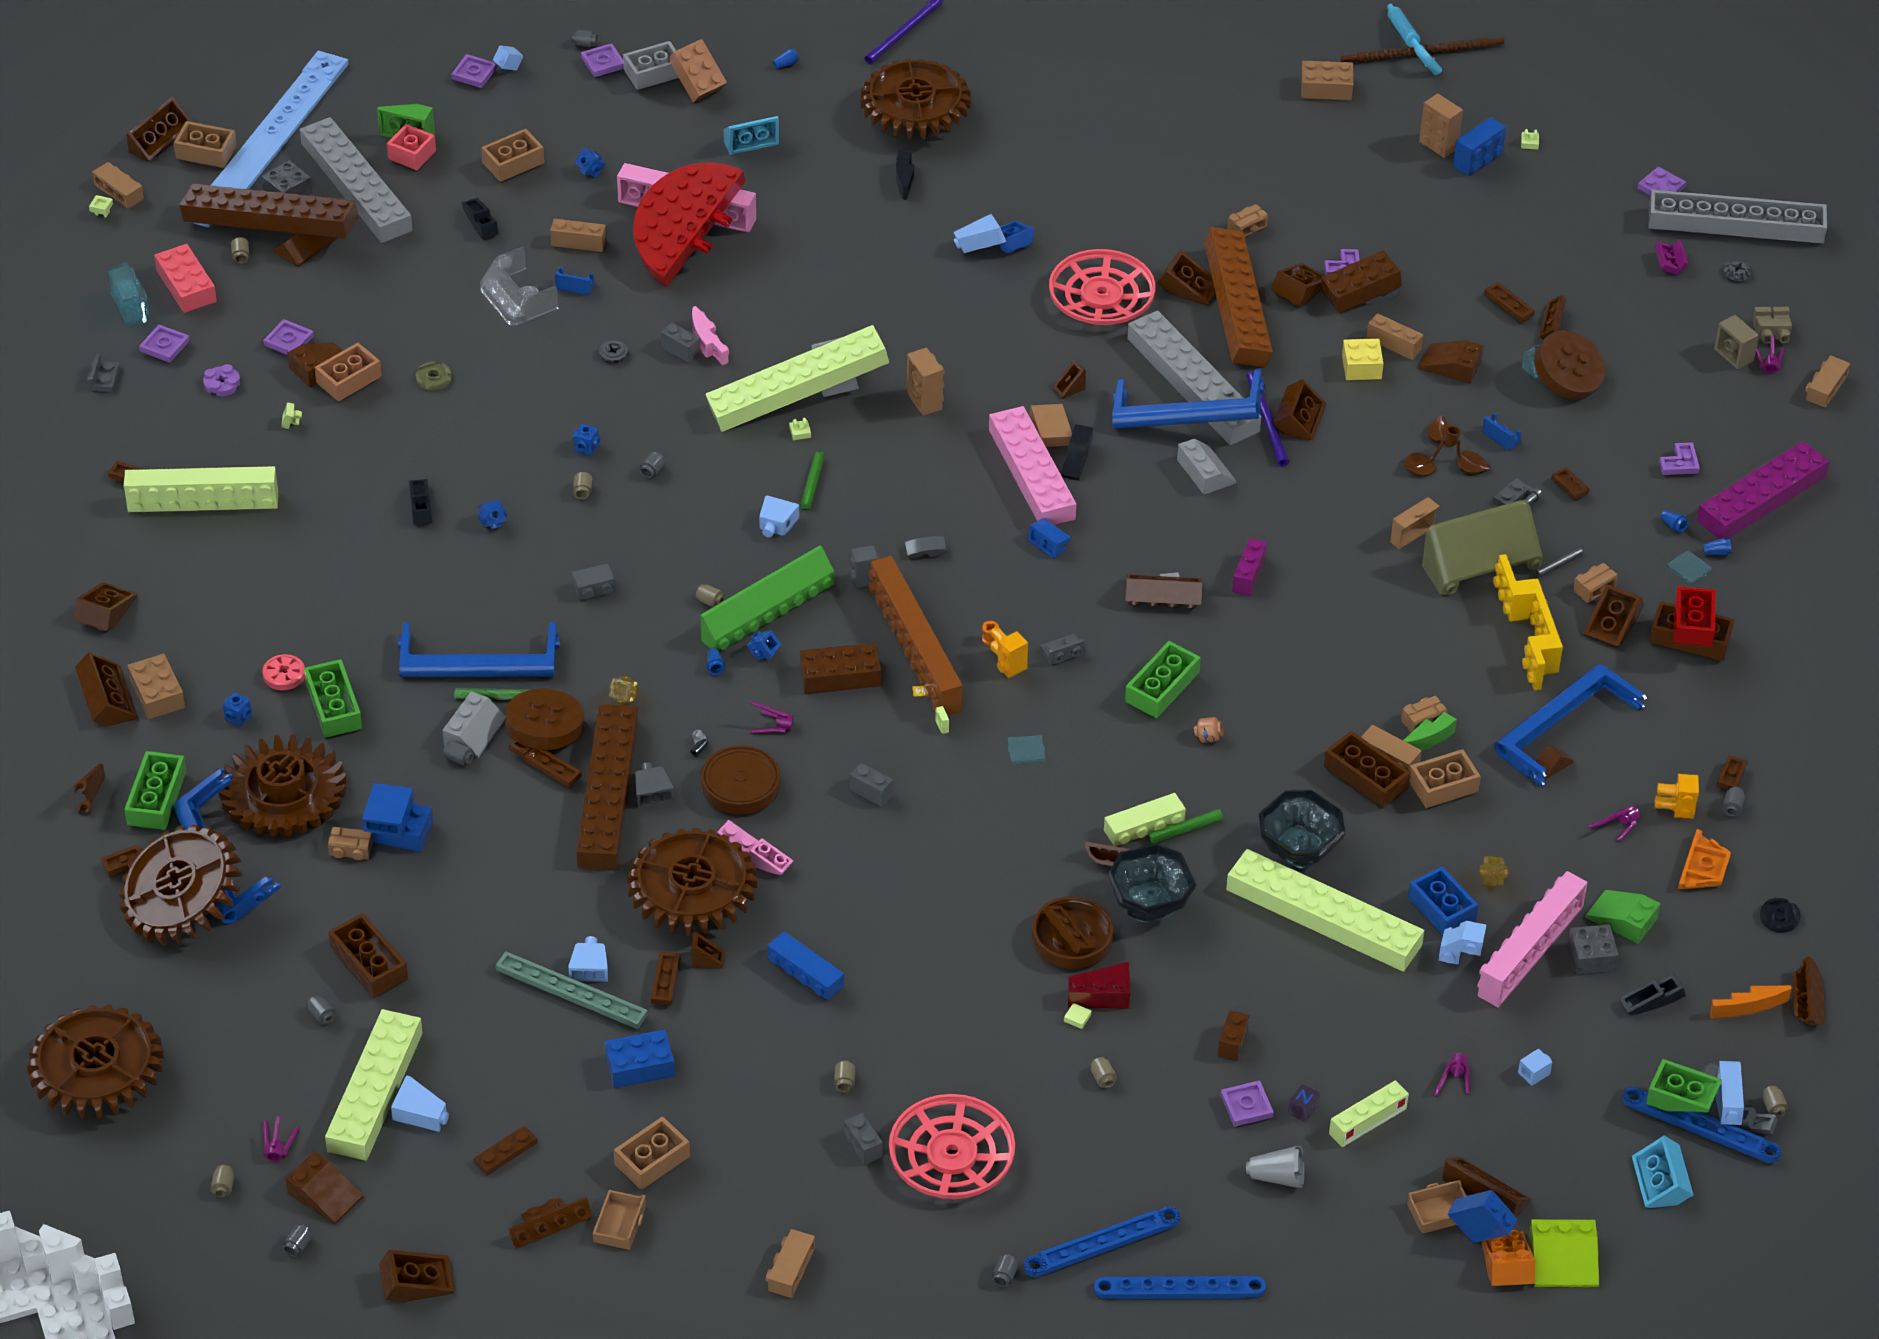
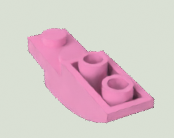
[692,306,729,365]
[716,820,793,875]

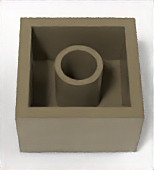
[1714,315,1759,369]

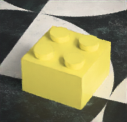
[1342,339,1384,380]

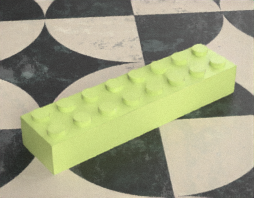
[124,466,279,512]
[325,1009,423,1161]

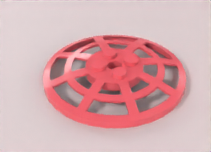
[1049,249,1155,325]
[889,1094,1015,1199]

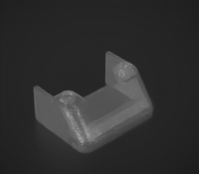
[480,246,558,325]

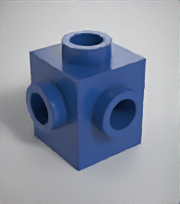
[575,148,606,177]
[573,424,601,456]
[478,499,507,529]
[747,630,782,660]
[223,692,252,727]

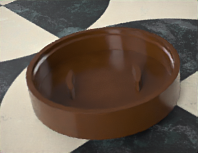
[1032,897,1113,969]

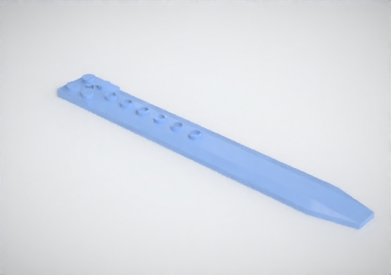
[195,51,349,228]

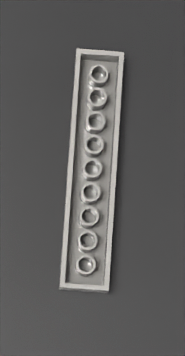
[300,117,413,243]
[1648,190,1827,244]
[1127,310,1261,445]

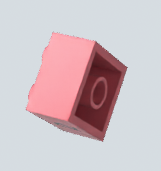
[387,124,436,170]

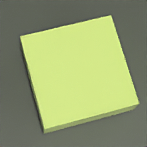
[935,706,949,734]
[1064,1003,1091,1029]

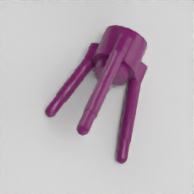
[1756,335,1784,373]
[750,701,794,734]
[1589,806,1640,842]
[1434,1053,1470,1096]
[263,1116,299,1161]

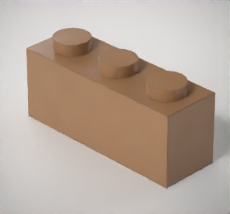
[92,162,144,209]
[550,219,606,252]
[1367,313,1424,360]
[1805,355,1850,408]
[1361,725,1422,771]
[765,1229,815,1298]

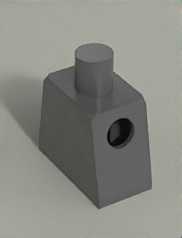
[635,763,674,808]

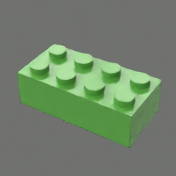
[1125,641,1201,718]
[304,659,362,738]
[124,751,187,830]

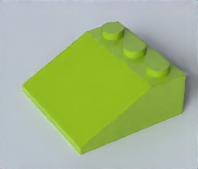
[1529,1220,1599,1287]

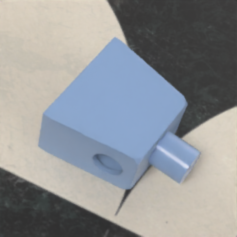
[759,495,799,538]
[569,936,608,982]

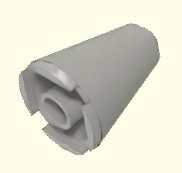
[1246,1146,1304,1188]

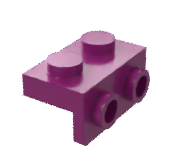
[1654,239,1688,275]

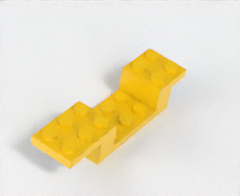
[1493,554,1563,690]

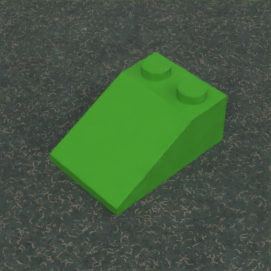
[377,104,435,138]
[1585,890,1661,944]
[1646,1059,1722,1112]

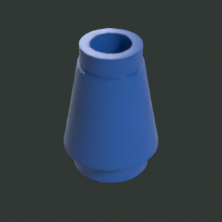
[773,48,799,69]
[1661,510,1688,533]
[1703,537,1732,556]
[706,649,726,675]

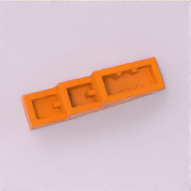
[1710,985,1792,1019]

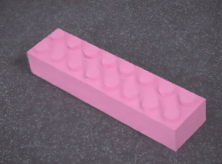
[617,163,756,232]
[989,406,1076,525]
[1477,871,1588,1008]

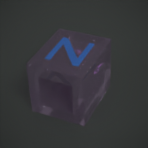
[1288,1084,1320,1122]

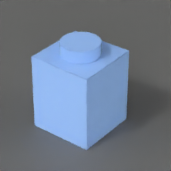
[493,45,523,71]
[1518,1049,1552,1086]

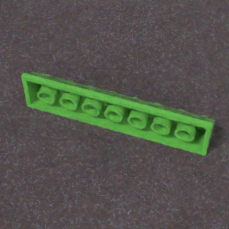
[701,546,834,651]

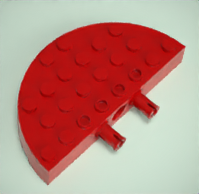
[634,162,746,287]

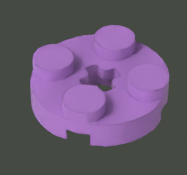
[203,364,240,397]

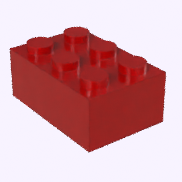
[1674,586,1716,647]

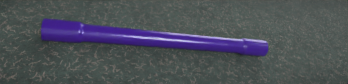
[864,0,943,64]
[1246,371,1289,467]

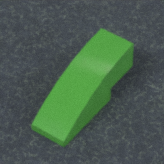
[1403,712,1457,751]

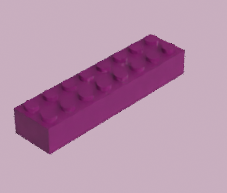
[1696,441,1830,539]

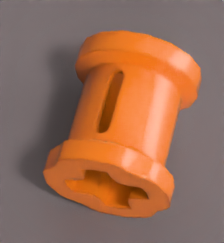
[982,621,999,646]

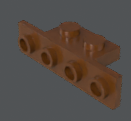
[508,1197,592,1248]

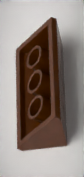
[126,96,192,162]
[273,233,338,267]
[1442,1157,1531,1218]

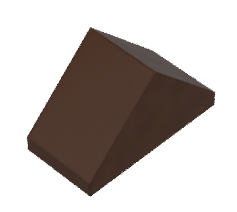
[1052,360,1086,399]
[1535,745,1574,780]
[691,931,725,968]

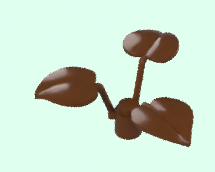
[1404,415,1490,476]

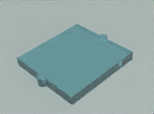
[1667,550,1712,585]
[1007,735,1045,764]

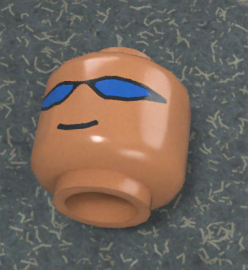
[1194,717,1223,743]

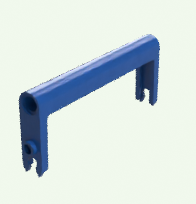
[1112,368,1265,429]
[398,622,560,677]
[1494,664,1647,786]
[173,768,281,924]

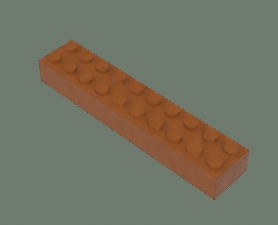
[1204,227,1273,368]
[868,555,963,716]

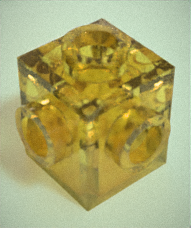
[609,675,638,704]
[1479,856,1508,887]

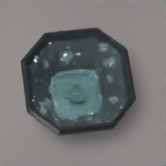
[1259,790,1345,868]
[1107,843,1196,922]

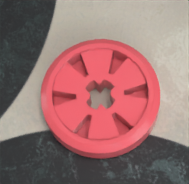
[262,654,305,691]

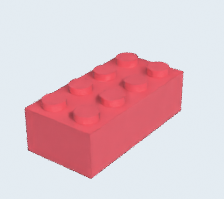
[154,244,217,313]

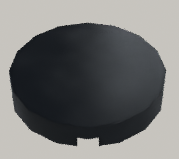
[1760,898,1801,933]

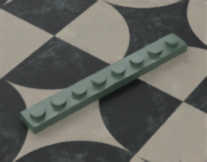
[495,951,648,1029]

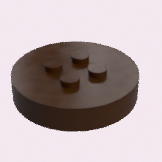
[1534,331,1605,400]
[505,689,584,750]
[701,745,780,815]

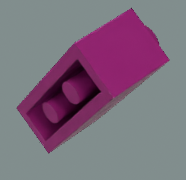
[1232,538,1267,596]

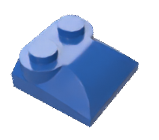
[1000,221,1035,253]

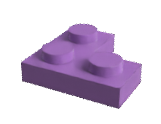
[1324,249,1360,275]
[1659,442,1700,475]

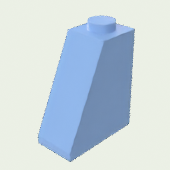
[953,214,1006,253]
[1715,1061,1744,1125]
[391,1076,449,1132]

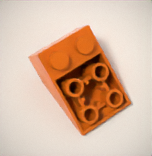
[1482,1230,1535,1286]

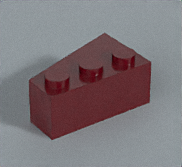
[1068,962,1130,1009]

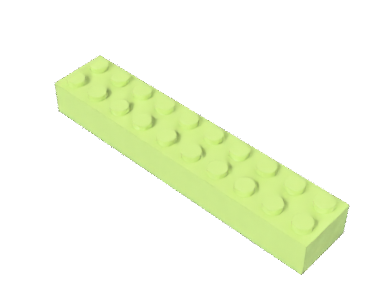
[706,325,889,432]
[1226,849,1424,972]

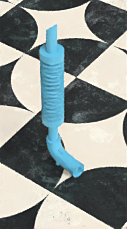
[1387,3,1442,75]

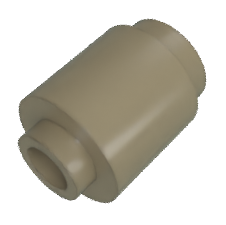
[231,238,250,264]
[573,472,593,500]
[696,585,725,607]
[1091,1057,1117,1088]
[834,1061,855,1093]
[1762,1086,1789,1117]
[210,1165,235,1198]

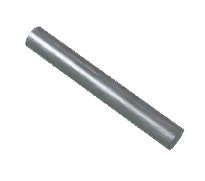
[1535,548,1583,577]

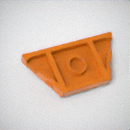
[1678,829,1731,889]

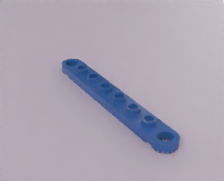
[1623,1086,1781,1163]
[1024,1206,1180,1277]
[1094,1276,1266,1299]

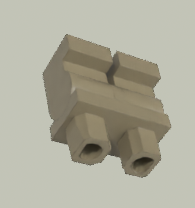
[1752,307,1792,344]

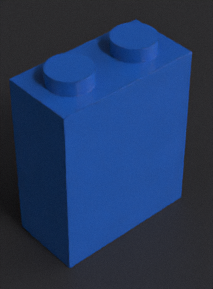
[362,783,414,837]
[1448,1190,1517,1243]

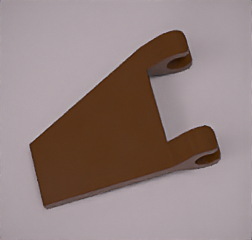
[73,763,105,815]

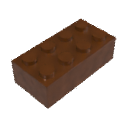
[1321,250,1402,313]
[1649,601,1735,661]
[800,643,881,694]
[1324,731,1410,808]
[328,913,408,997]

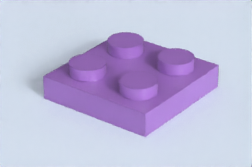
[581,43,624,77]
[451,54,497,88]
[1637,166,1686,196]
[263,319,314,355]
[139,325,190,363]
[1220,1080,1274,1127]

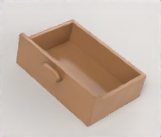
[1029,404,1072,447]
[1390,497,1440,549]
[1407,1180,1466,1234]
[593,1190,646,1250]

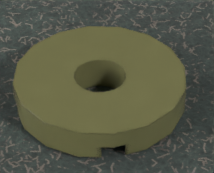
[415,362,452,391]

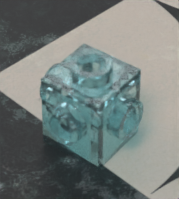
[1522,345,1538,378]

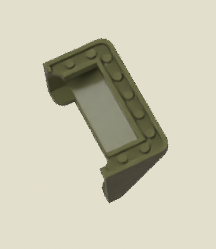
[1422,500,1544,596]

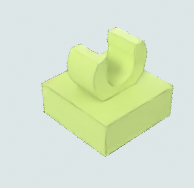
[1521,129,1539,150]
[89,195,113,218]
[281,402,302,429]
[789,418,811,440]

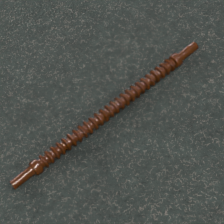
[1340,37,1505,63]

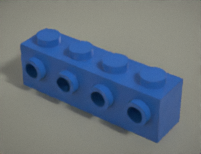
[768,931,844,1000]

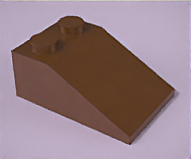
[1157,250,1215,306]
[1271,263,1325,306]
[1419,340,1484,384]
[287,342,343,387]
[73,582,137,631]
[1583,584,1644,648]
[285,1151,364,1225]
[379,1250,454,1302]

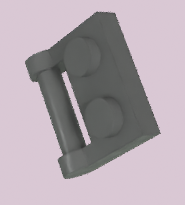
[1493,478,1543,506]

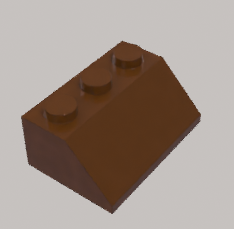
[1274,379,1326,440]

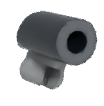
[690,730,708,757]

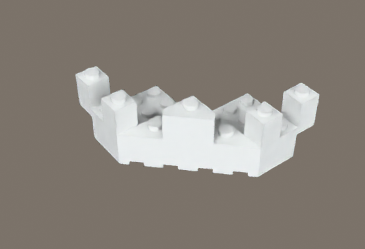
[0,1211,135,1339]

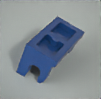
[555,267,595,295]
[1482,413,1522,451]
[1027,518,1071,559]

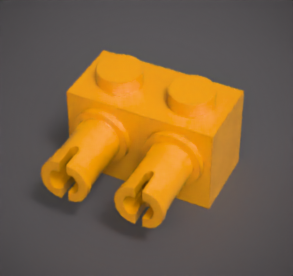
[990,627,1028,678]
[1654,774,1699,819]

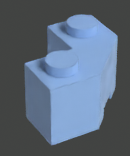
[1439,921,1486,964]

